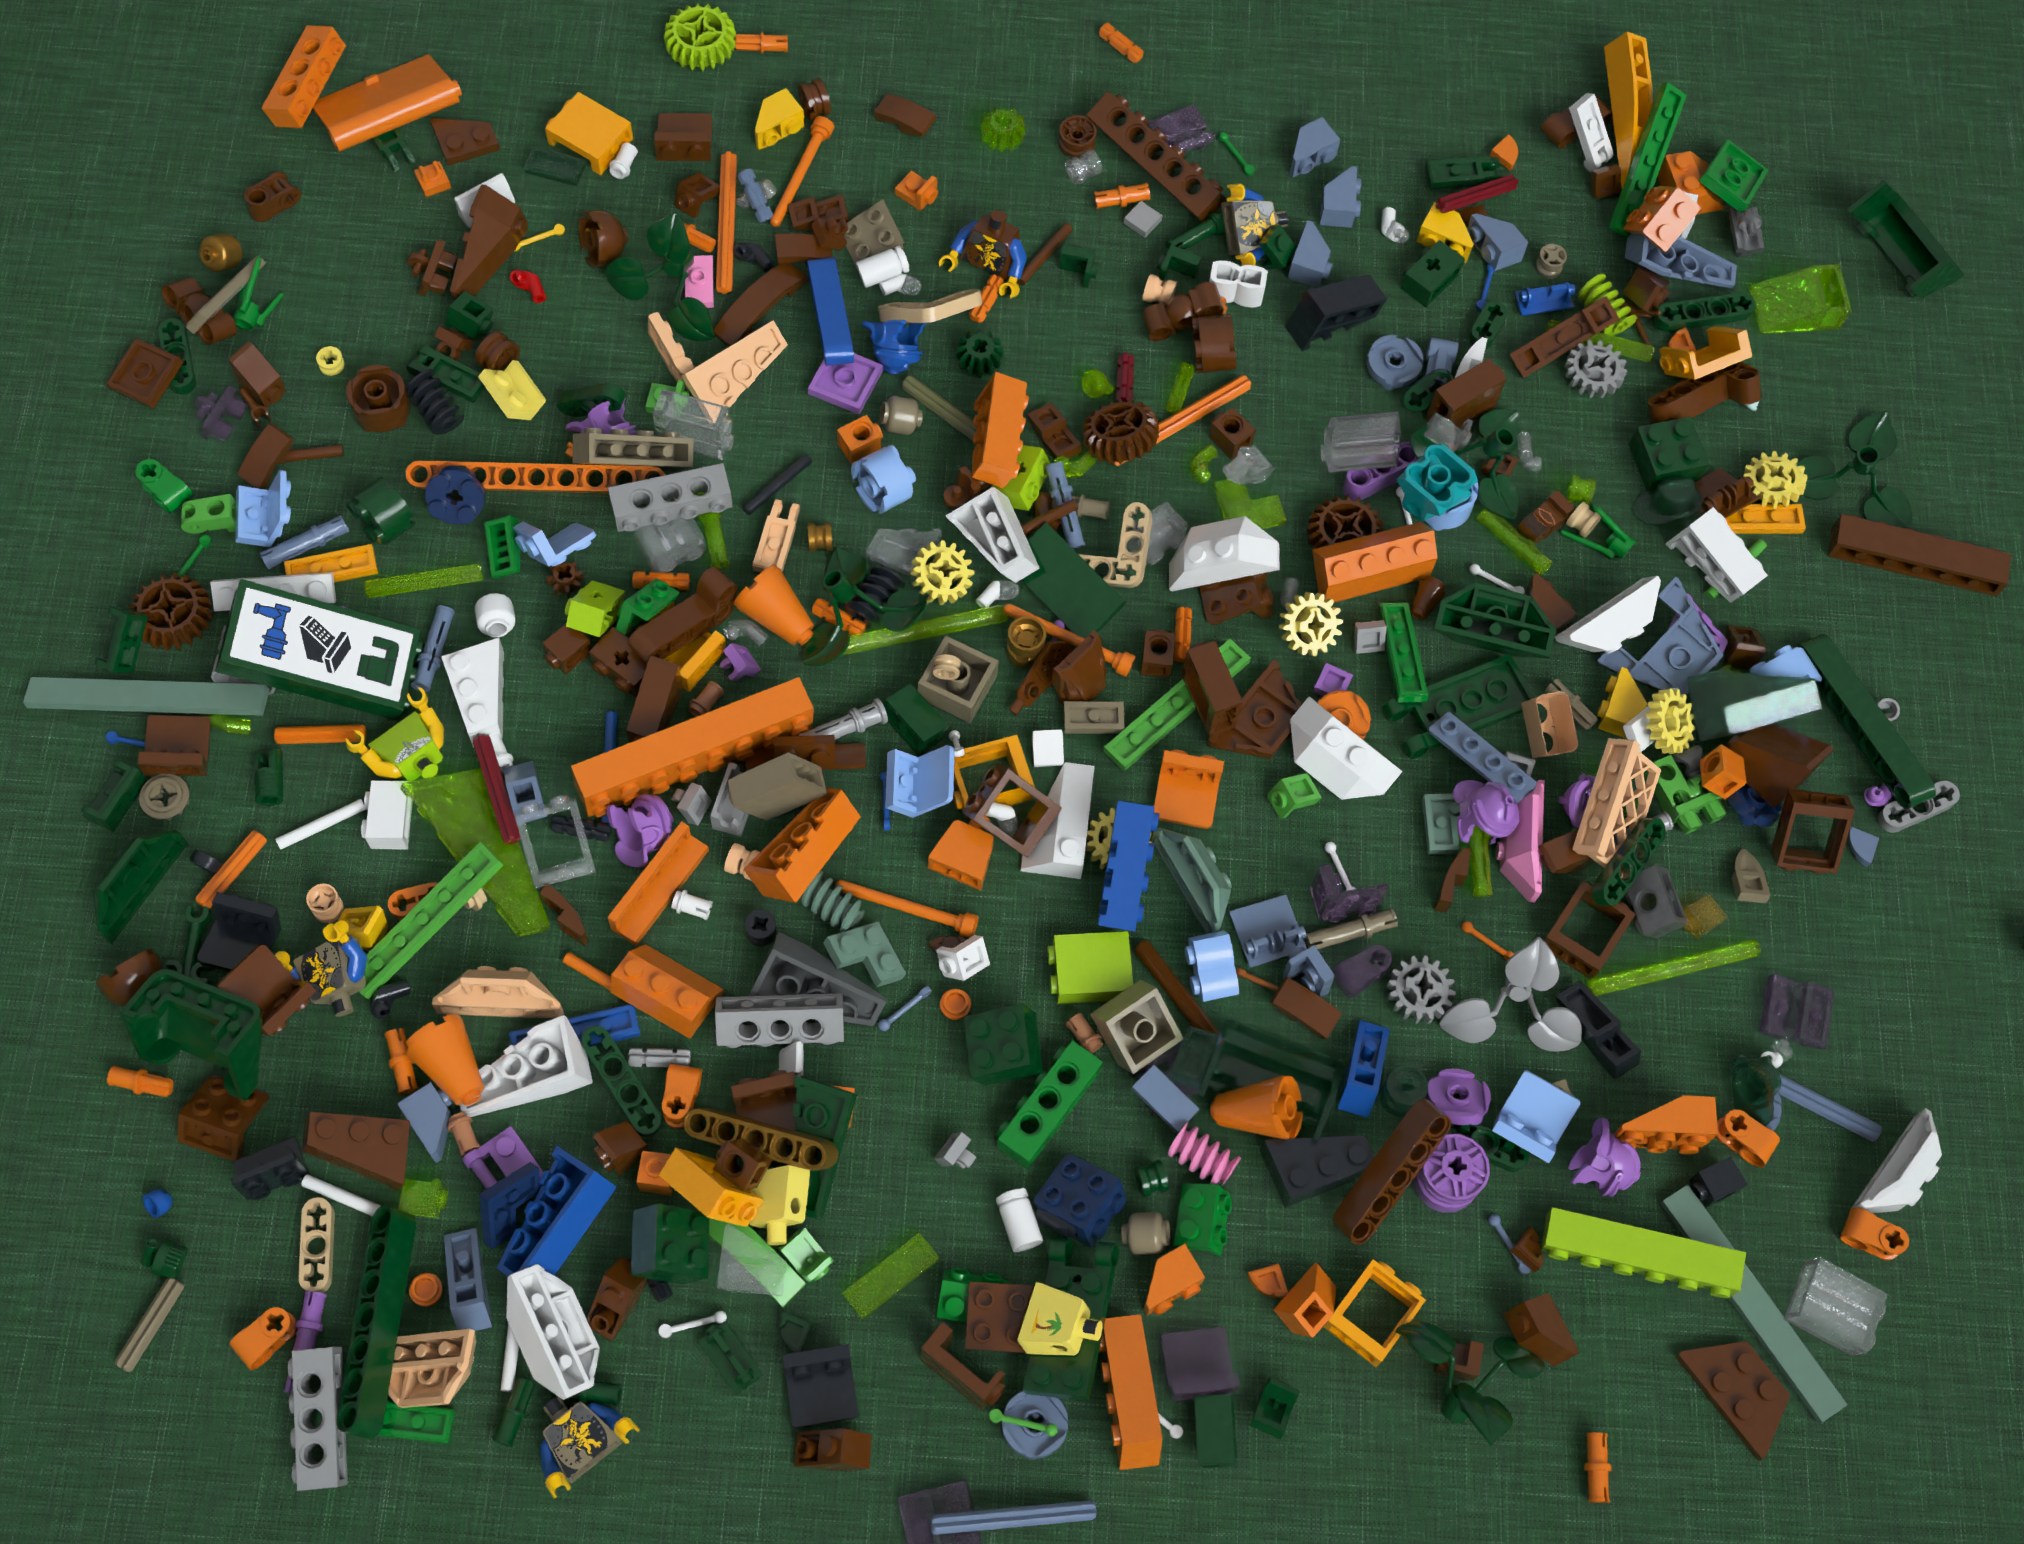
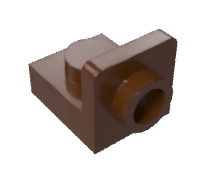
[674,172,720,218]

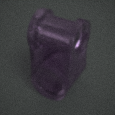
[1331,945,1392,999]

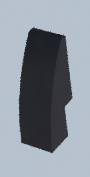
[1556,981,1641,1079]

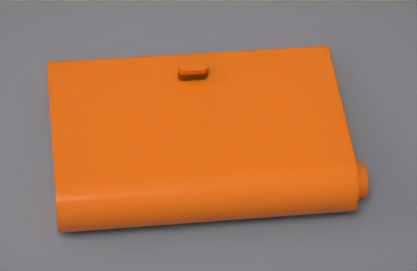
[312,54,462,152]

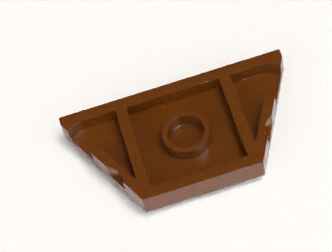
[1207,659,1302,759]
[1675,1341,1790,1461]

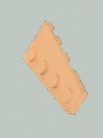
[681,320,787,425]

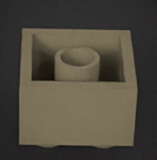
[918,636,999,723]
[1090,980,1184,1074]

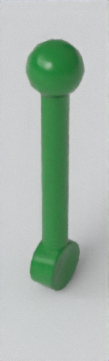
[1218,132,1255,176]
[178,535,212,579]

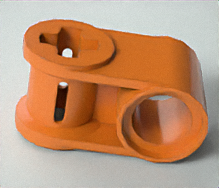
[662,1063,702,1129]
[1716,1109,1780,1168]
[1840,1208,1909,1261]
[229,1307,297,1370]

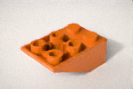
[1613,1095,1718,1155]

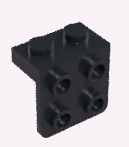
[197,892,281,972]

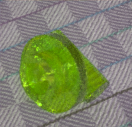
[1082,368,1115,398]

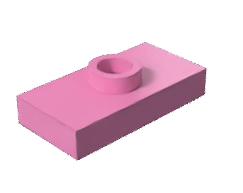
[685,255,714,308]

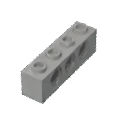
[608,463,733,532]
[715,993,844,1048]
[288,1347,348,1491]

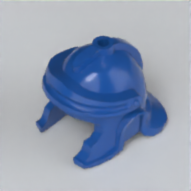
[861,320,927,374]

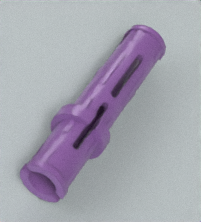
[283,1291,327,1394]

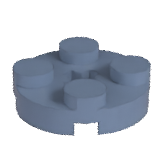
[1366,335,1423,390]
[1001,1391,1068,1460]

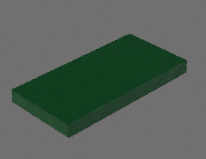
[1021,522,1127,639]

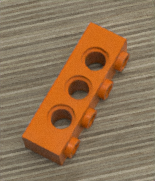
[262,25,346,128]

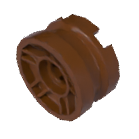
[797,78,831,121]
[1058,115,1097,159]
[475,331,520,371]

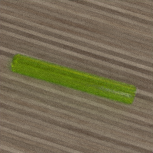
[1545,319,1654,362]
[364,564,483,598]

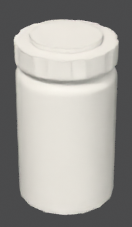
[856,245,909,288]
[996,1188,1043,1252]

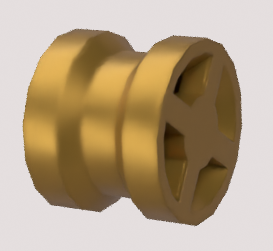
[807,522,833,552]

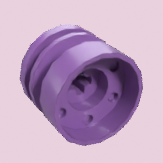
[1413,1134,1490,1213]

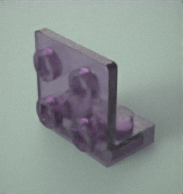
[1310,864,1388,922]
[1161,1327,1240,1401]

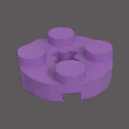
[1426,1068,1491,1125]

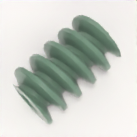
[798,870,865,933]

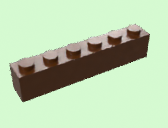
[1828,514,2011,597]

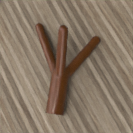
[1616,297,1671,347]

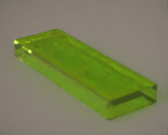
[842,1232,940,1320]

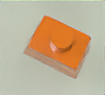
[928,816,994,891]

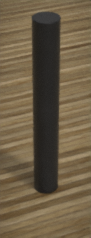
[742,454,812,515]

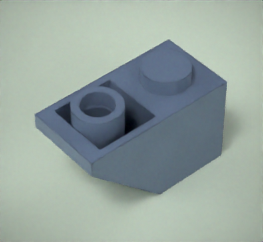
[1289,117,1340,178]
[1320,166,1361,228]
[1467,213,1528,271]
[503,761,548,825]

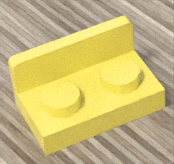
[478,360,546,420]

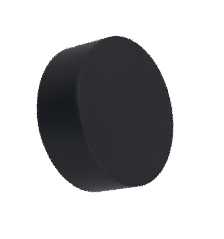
[189,849,223,875]

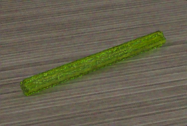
[842,604,1008,655]
[1586,939,1761,996]

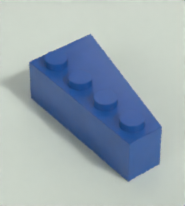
[1098,800,1159,931]
[497,1145,617,1277]

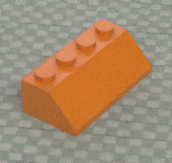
[1312,522,1437,602]

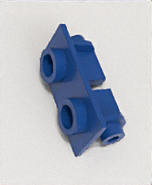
[1514,282,1575,316]

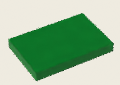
[1699,139,1769,214]

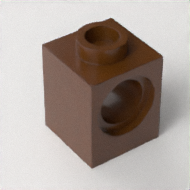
[1209,407,1256,460]
[543,624,592,675]
[1140,629,1175,678]
[713,1139,772,1191]

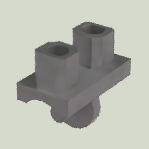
[1728,207,1764,258]

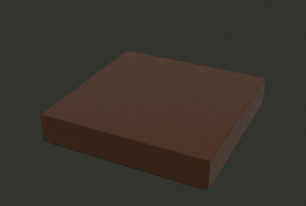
[105,338,184,409]

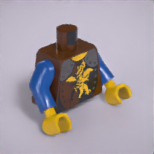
[939,210,1027,298]

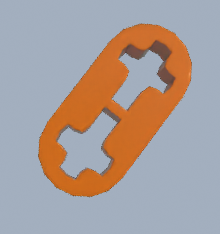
[388,882,438,921]

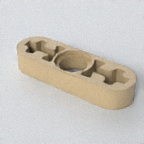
[299,1197,335,1293]

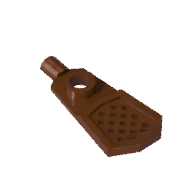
[1009,641,1073,716]

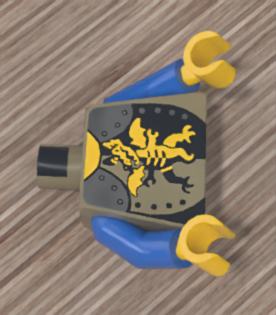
[1221,184,1288,266]
[275,920,367,1017]
[540,1396,640,1498]

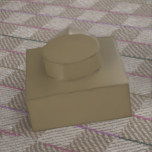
[1731,849,1770,903]

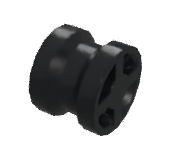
[745,909,777,947]

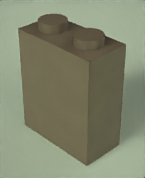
[728,752,827,821]

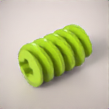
[1578,274,1637,336]

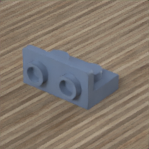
[1282,945,1335,998]

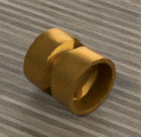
[1006,616,1046,668]

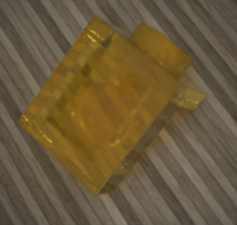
[1683,893,1728,940]

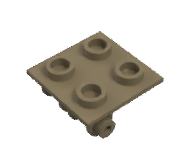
[843,199,905,272]

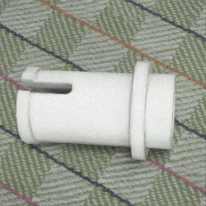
[609,143,638,179]
[489,733,514,773]
[671,890,713,920]

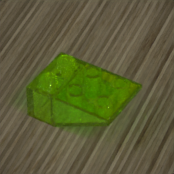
[1749,264,1851,333]

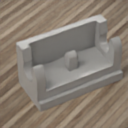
[710,762,749,837]

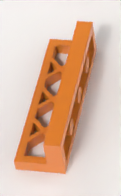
[607,821,709,946]

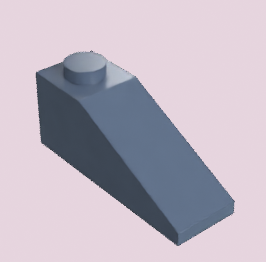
[444,1228,492,1331]

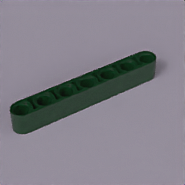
[1795,634,1936,809]
[337,1205,416,1440]

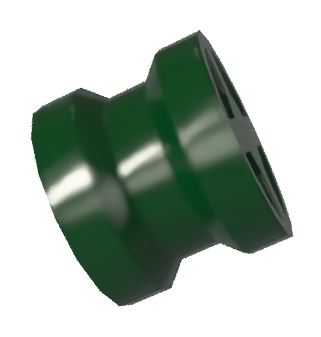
[1134,1160,1169,1198]

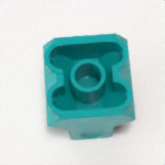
[1396,444,1478,522]

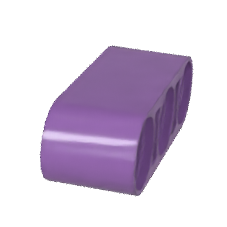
[1342,442,1417,501]

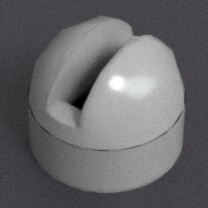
[1877,698,1900,722]

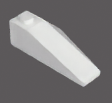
[1021,762,1094,879]
[460,1015,593,1117]

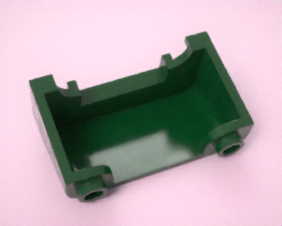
[120,969,263,1101]

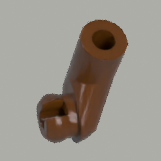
[1033,491,1062,532]

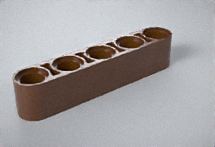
[1332,1099,1451,1245]

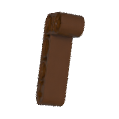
[1648,361,1762,424]
[628,566,738,664]

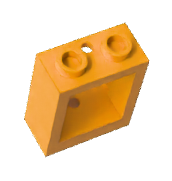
[953,735,1035,818]
[659,1148,764,1227]
[1323,1260,1426,1368]

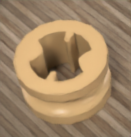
[933,654,961,680]

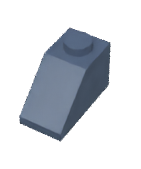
[1288,220,1333,288]
[397,1082,452,1163]

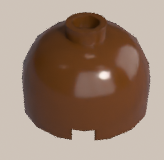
[578,210,628,267]
[96,948,164,1006]

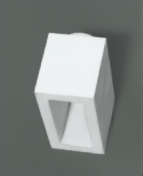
[361,781,413,850]

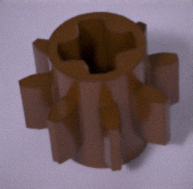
[546,561,584,598]

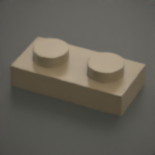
[1064,701,1125,734]

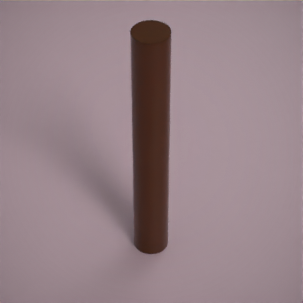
[1017,223,1073,285]
[284,444,344,462]
[1021,499,1078,536]

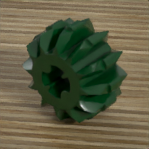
[956,329,1004,378]

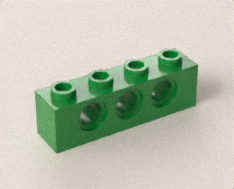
[996,1040,1103,1170]

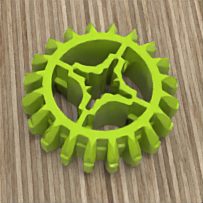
[664,2,736,71]

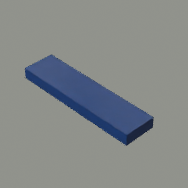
[509,1004,641,1048]

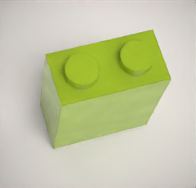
[1047,931,1133,1004]

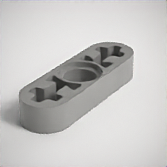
[1878,781,1960,833]

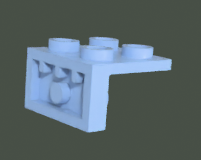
[1492,1070,1580,1163]

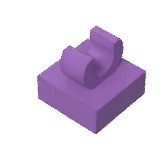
[720,643,761,681]
[1313,663,1353,696]

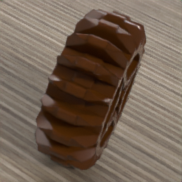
[1082,399,1159,465]
[1306,494,1385,550]
[129,572,213,652]

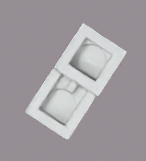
[1454,337,1487,379]

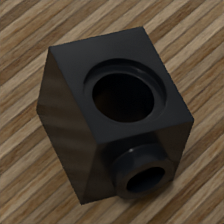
[1690,1156,1748,1208]

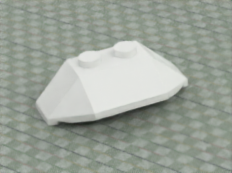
[1169,516,1280,592]
[1555,576,1661,654]
[1290,697,1403,800]
[1850,1108,1942,1213]
[506,1264,600,1400]

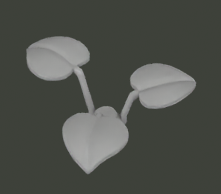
[1439,937,1582,1052]

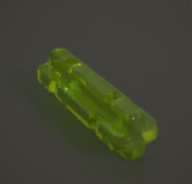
[1166,362,1195,413]

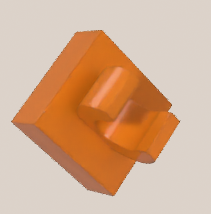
[414,161,451,197]

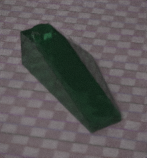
[1687,670,1822,742]

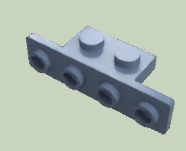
[1429,712,1537,803]

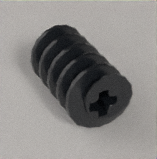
[406,369,465,435]
[844,565,906,629]

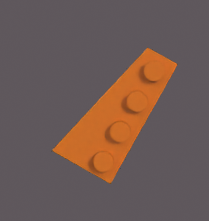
[972,372,1029,489]
[743,787,861,903]
[1099,1314,1163,1470]

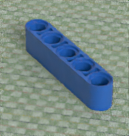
[807,257,854,367]

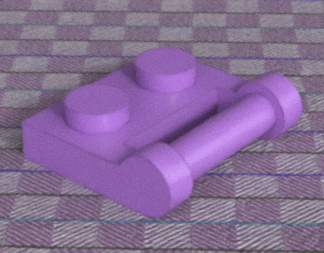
[462,1126,543,1189]

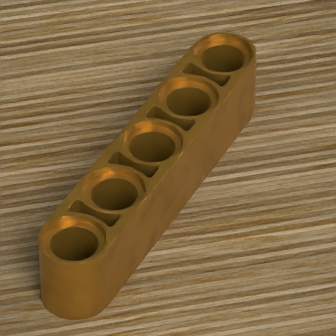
[684,1108,838,1170]

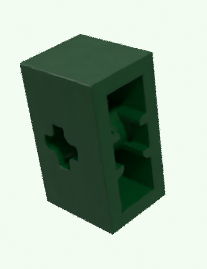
[1401,240,1465,308]

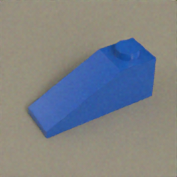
[1338,1020,1390,1118]

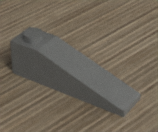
[748,932,887,1026]

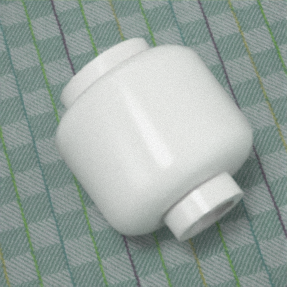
[475,593,515,637]

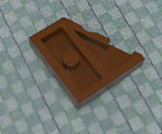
[430,118,500,166]

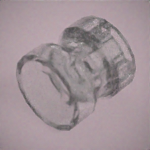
[1065,149,1102,185]

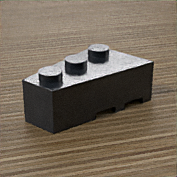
[1285,274,1387,352]
[1259,1135,1375,1208]

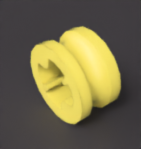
[316,346,345,376]

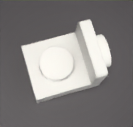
[936,935,990,981]

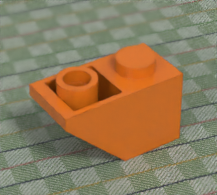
[1143,1244,1205,1316]
[1273,1263,1337,1338]

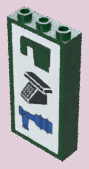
[215,579,423,720]

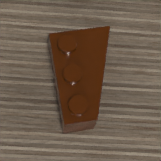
[302,1112,410,1191]

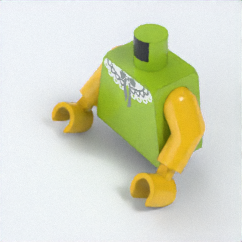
[346,687,444,783]

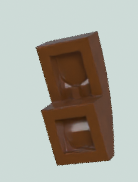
[874,93,937,137]
[788,194,850,230]
[775,233,833,267]
[1027,402,1082,462]
[237,423,294,489]
[1434,847,1471,913]
[540,884,589,946]
[1270,977,1342,1039]

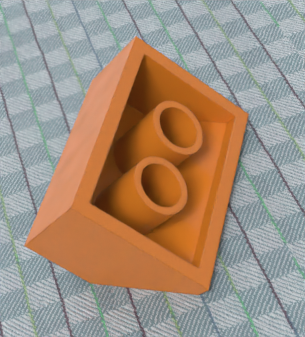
[610,944,724,1039]

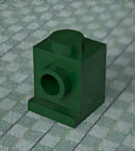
[445,291,494,339]

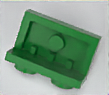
[616,578,679,635]
[1173,1183,1232,1256]
[936,1268,1008,1323]

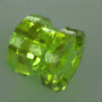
[1566,474,1596,506]

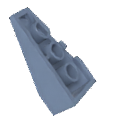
[1625,233,1737,288]

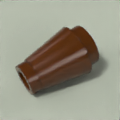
[1410,576,1446,621]

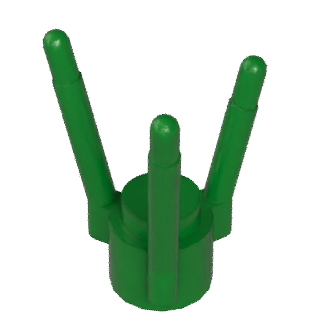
[232,257,284,331]
[1560,505,1636,560]

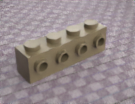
[573,428,694,468]

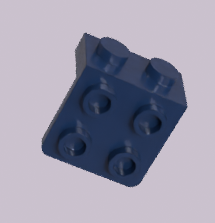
[1034,1154,1127,1248]

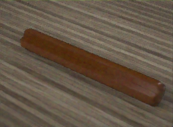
[1134,940,1220,1044]

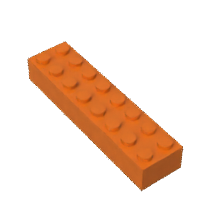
[571,677,814,818]

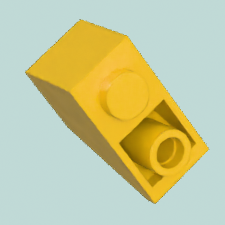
[755,88,804,150]
[1416,202,1473,264]
[1597,667,1647,739]

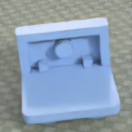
[235,470,291,547]
[513,521,596,566]
[885,745,955,818]

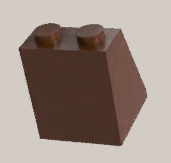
[1725,720,1834,809]

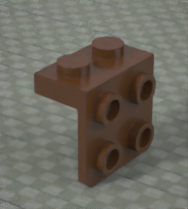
[654,113,712,161]
[1199,572,1274,625]
[216,945,316,1036]
[731,1070,797,1148]

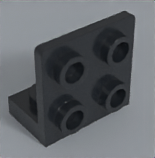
[231,1137,310,1200]
[782,1344,858,1428]

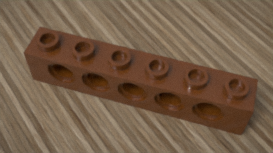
[1087,91,1226,222]

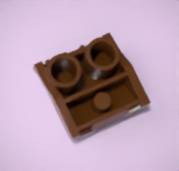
[1052,630,1107,706]

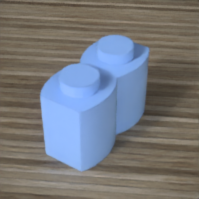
[1185,930,1239,1002]

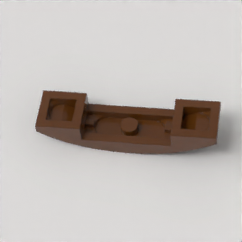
[713,263,809,346]
[1509,296,1620,378]

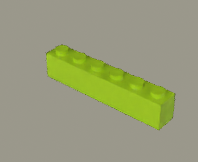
[1541,1207,1746,1298]

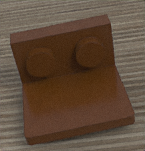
[138,715,211,776]
[178,1074,269,1162]

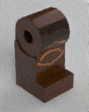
[1517,490,1575,545]

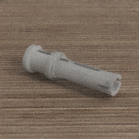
[797,698,888,739]

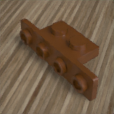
[745,735,866,771]

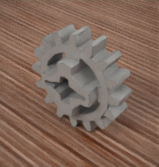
[1564,340,1627,398]
[1386,956,1456,1024]

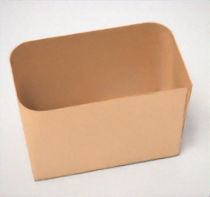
[1521,692,1578,758]

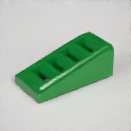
[484,515,520,579]

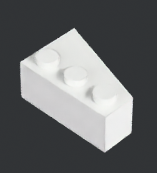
[946,486,1040,583]
[1665,507,1768,603]
[441,638,504,748]

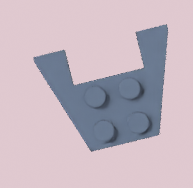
[1596,577,1723,695]

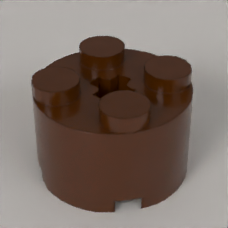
[1192,314,1236,373]
[346,365,410,432]

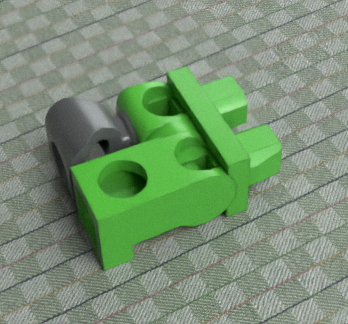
[1643,745,1727,835]

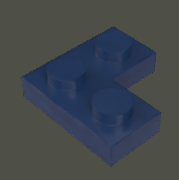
[479,1162,541,1249]

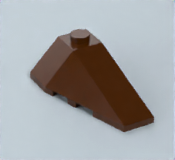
[450,184,528,300]

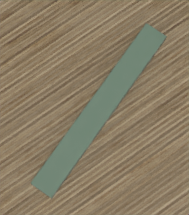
[23,677,269,716]
[1660,1185,1848,1424]

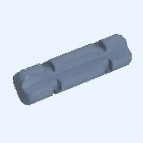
[738,168,773,223]

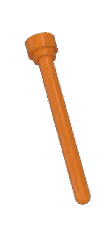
[770,116,835,227]
[1003,604,1136,677]
[835,880,979,938]

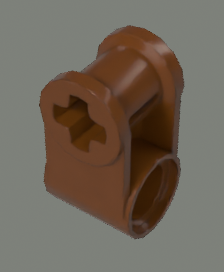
[244,171,301,222]

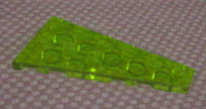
[400,768,550,937]

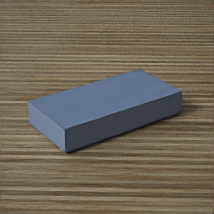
[1131,1065,1199,1133]

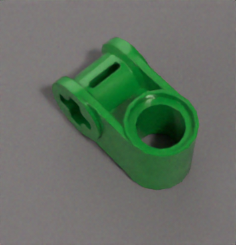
[135,459,193,514]

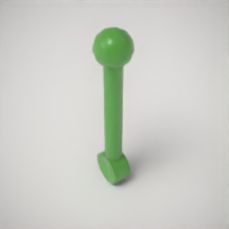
[989,1409,1058,1436]

